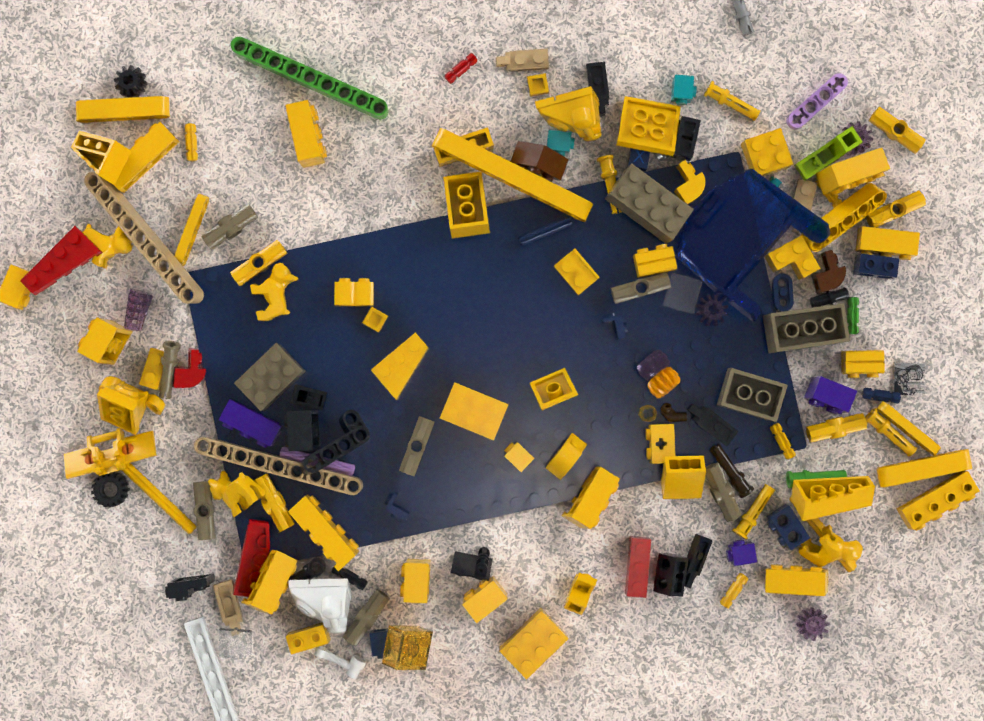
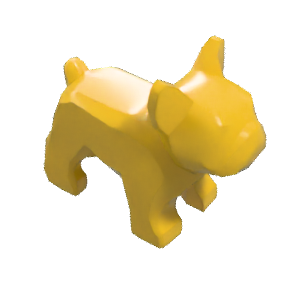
[83,224,133,269]
[250,263,298,321]
[208,471,266,517]
[798,525,863,571]

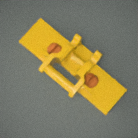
[64,428,157,479]

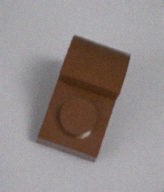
[812,250,846,294]

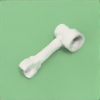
[314,646,367,679]

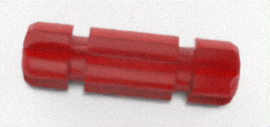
[444,53,477,84]

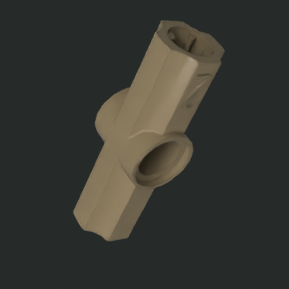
[201,204,259,250]
[610,272,671,304]
[399,416,435,476]
[706,462,742,522]
[193,481,216,540]
[343,589,390,646]

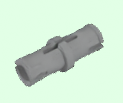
[731,0,754,36]

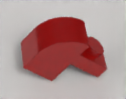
[172,348,206,388]

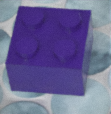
[804,376,857,415]

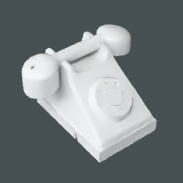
[289,578,352,634]

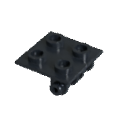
[451,547,493,581]

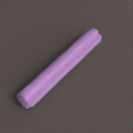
[280,447,355,476]

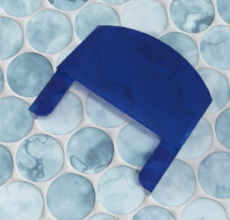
[676,169,830,322]

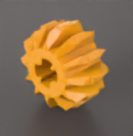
[647,367,681,398]

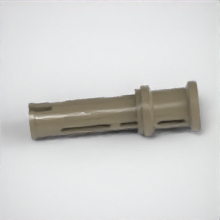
[159,341,181,399]

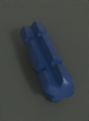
[862,387,901,404]

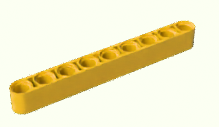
[432,128,593,222]

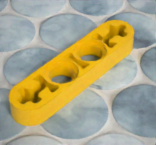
[174,194,209,266]
[876,401,941,456]

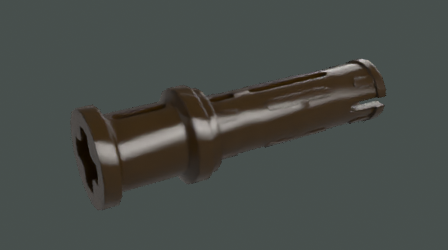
[709,443,754,498]

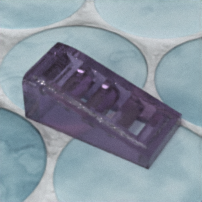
[124,289,153,331]

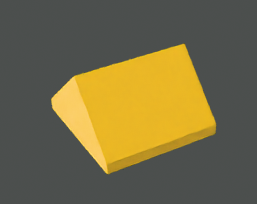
[530,368,578,410]

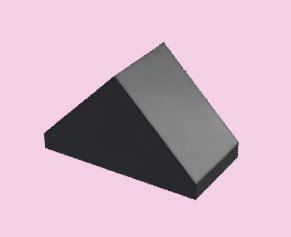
[290,384,327,411]

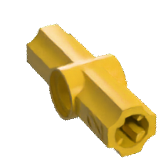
[868,106,926,154]
[866,190,926,228]
[230,239,288,286]
[806,413,867,443]
[254,473,295,532]

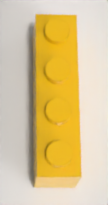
[114,122,180,193]

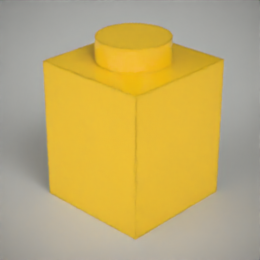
[504,442,534,472]

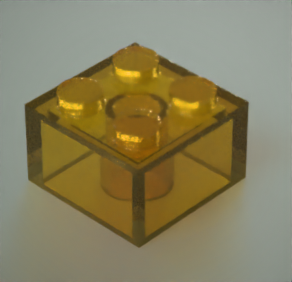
[382,625,433,670]

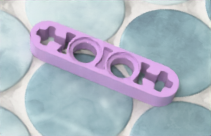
[787,73,848,130]

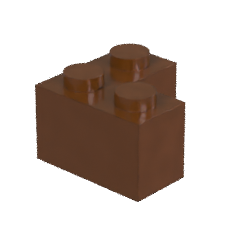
[510,141,569,182]

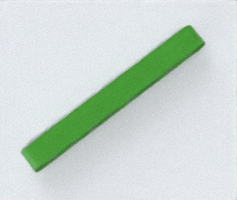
[231,37,389,120]

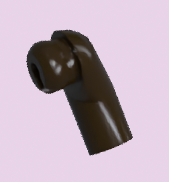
[660,403,687,422]

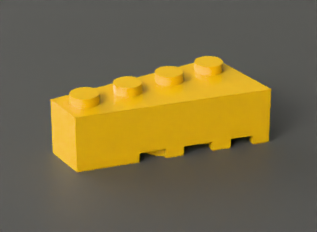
[791,476,875,521]
[288,495,359,571]

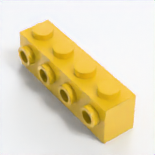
[896,471,980,531]

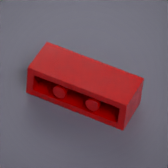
[625,536,651,598]

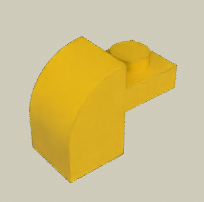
[674,160,705,205]
[546,433,587,480]
[564,573,597,615]

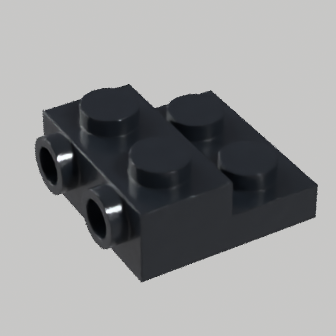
[165,574,215,601]

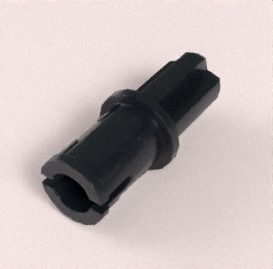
[810,287,849,308]

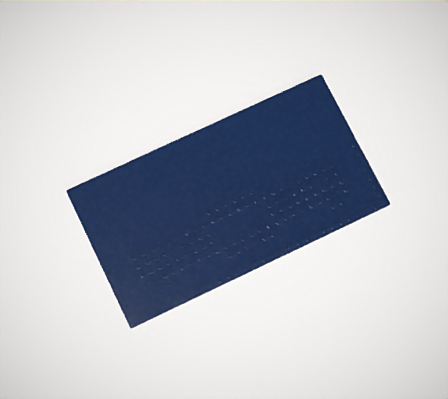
[188,152,807,561]

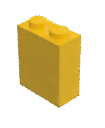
[661,456,706,499]

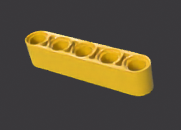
[75,96,170,123]
[801,183,887,252]
[876,449,973,487]

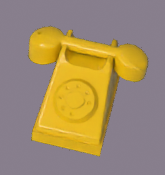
[535,86,602,142]
[97,376,165,435]

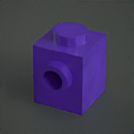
[726,540,757,566]

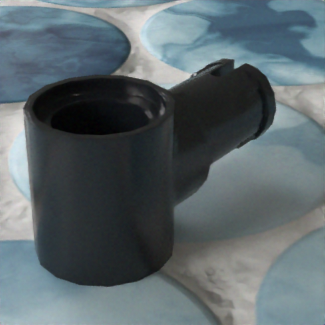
[289,558,326,580]

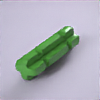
[847,297,859,334]

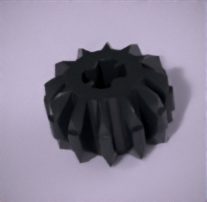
[114,65,148,98]

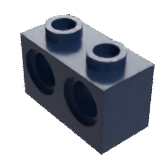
[853,253,900,280]
[766,504,810,550]

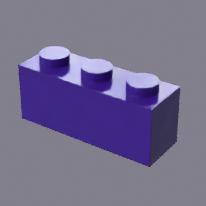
[219,399,284,448]

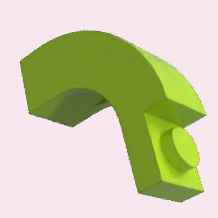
[794,126,863,181]

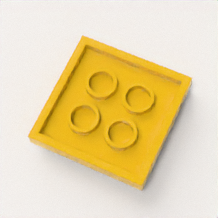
[616,96,681,156]

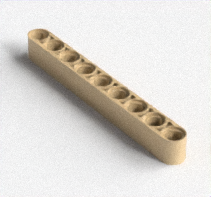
[84,172,204,304]
[194,437,363,495]

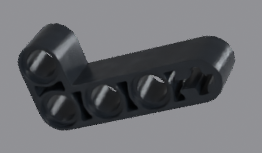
[300,409,370,475]

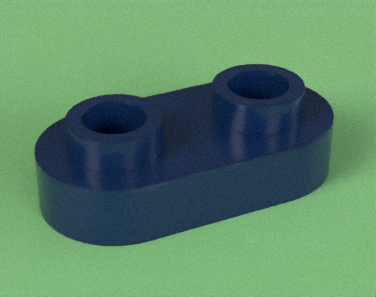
[772,273,794,312]

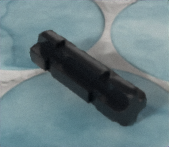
[331,563,368,590]

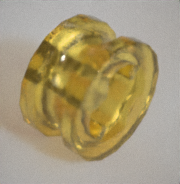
[639,405,657,422]

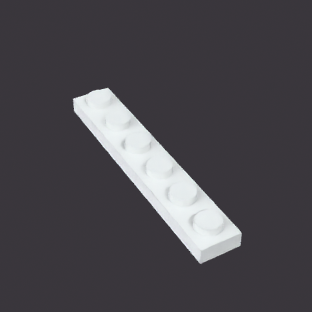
[184,616,239,721]

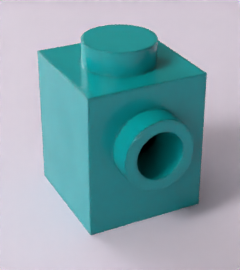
[671,75,697,105]
[547,130,575,156]

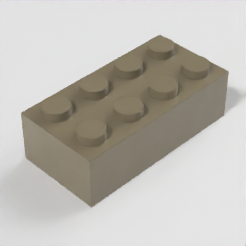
[605,163,694,244]
[763,303,850,353]

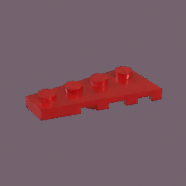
[20,226,103,295]
[233,519,270,597]

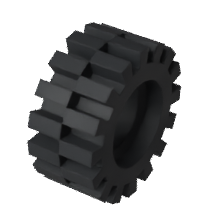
[91,472,130,507]

